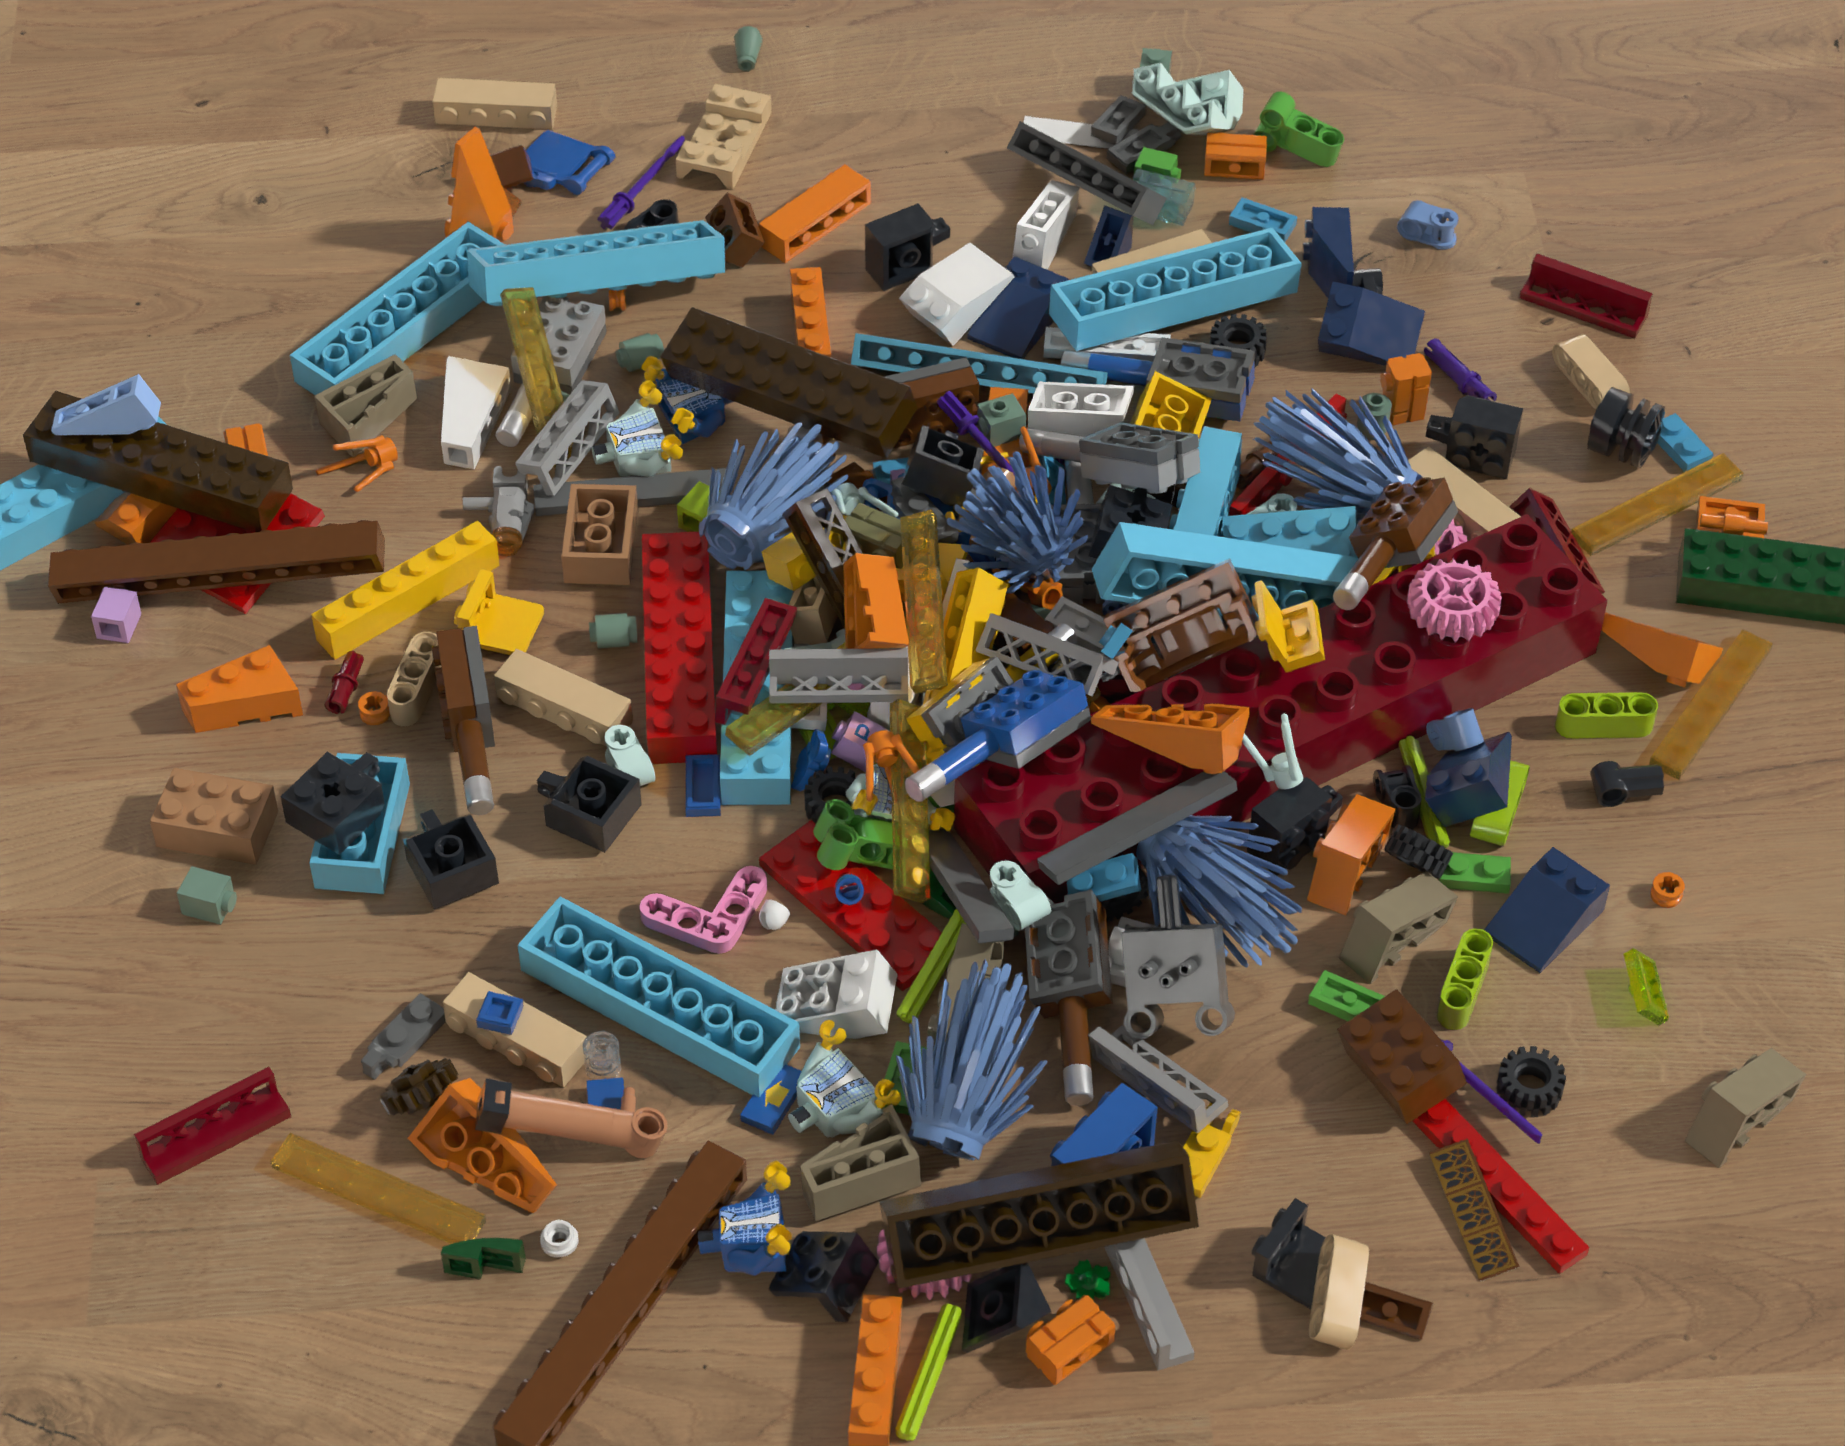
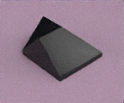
[962,1262,1052,1353]

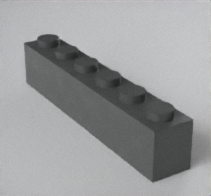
[1007,121,1167,225]

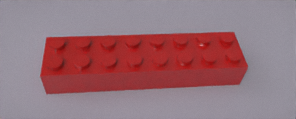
[642,531,717,764]

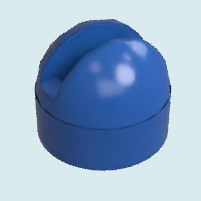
[835,874,864,905]

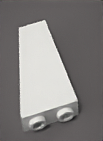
[1012,180,1080,270]
[441,356,511,470]

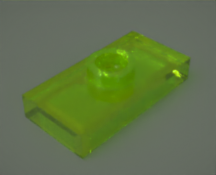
[1623,948,1669,1026]

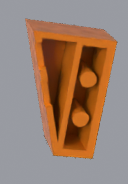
[843,553,909,649]
[176,645,303,733]
[1307,794,1396,916]

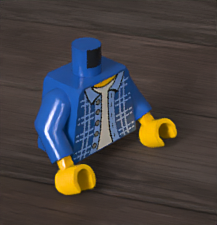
[641,356,734,444]
[698,1161,793,1276]

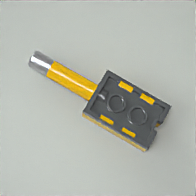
[906,624,1077,761]

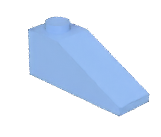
[51,374,161,435]

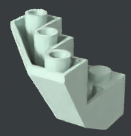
[1132,63,1243,135]

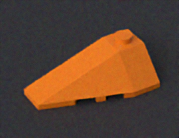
[444,127,514,243]
[94,492,178,545]
[1601,612,1723,687]
[1091,704,1249,774]
[407,1078,557,1213]

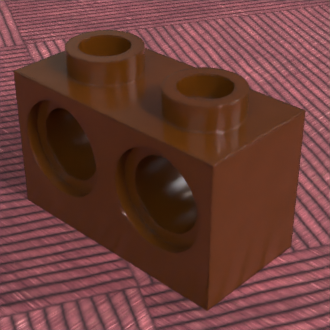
[705,192,765,268]

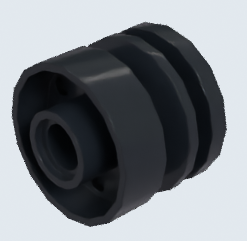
[1587,387,1665,468]

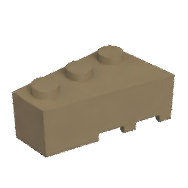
[314,354,417,458]
[1339,871,1458,984]
[927,923,1004,1046]
[1685,1048,1806,1168]
[800,1104,921,1221]

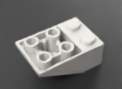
[775,950,897,1039]

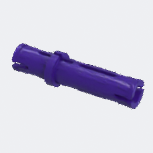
[1423,338,1497,401]

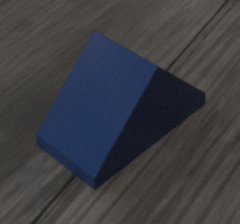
[1084,205,1134,266]

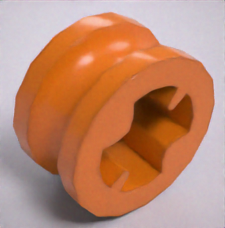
[609,289,626,311]
[358,691,390,726]
[1650,872,1685,908]

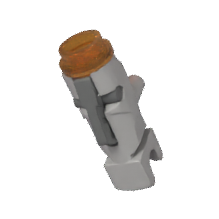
[463,466,534,557]

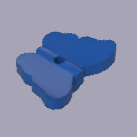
[791,729,831,791]

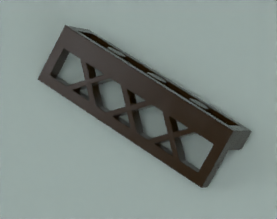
[782,488,863,629]

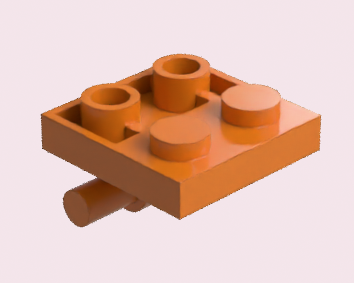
[1696,496,1768,538]

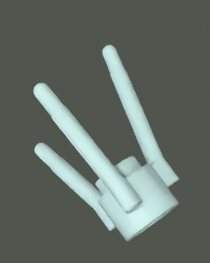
[831,483,898,518]
[1242,713,1303,789]

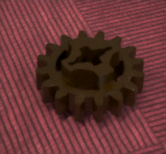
[380,1058,459,1116]

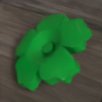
[1065,1260,1111,1301]

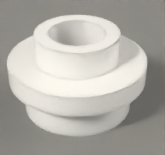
[540,1220,579,1257]

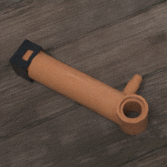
[475,1078,668,1158]

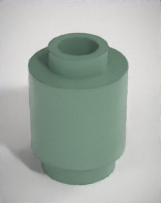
[616,333,664,372]
[1357,393,1392,440]
[589,613,638,649]

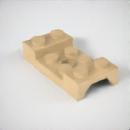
[675,84,771,190]

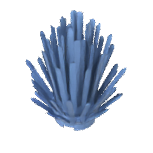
[1253,388,1423,522]
[699,422,848,570]
[947,452,1088,593]
[1136,815,1302,967]
[896,959,1047,1161]

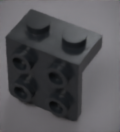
[1251,1198,1326,1310]
[769,1231,879,1322]

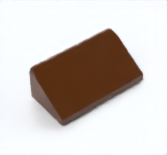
[490,145,533,189]
[1360,1282,1434,1340]

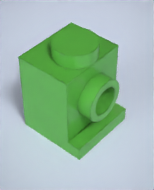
[1134,147,1181,193]

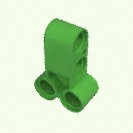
[1254,91,1344,167]
[813,799,919,871]

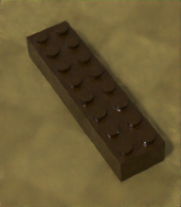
[660,307,918,459]
[23,390,293,532]
[879,1140,1199,1289]

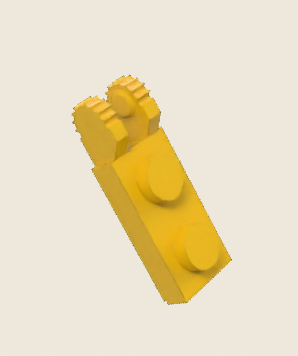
[1183,1102,1241,1198]

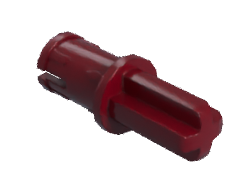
[324,651,364,714]

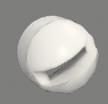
[759,899,790,930]

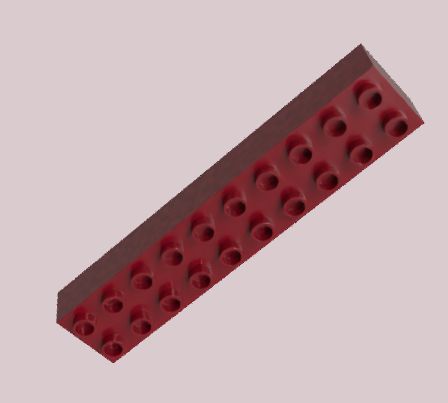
[954,514,1608,904]

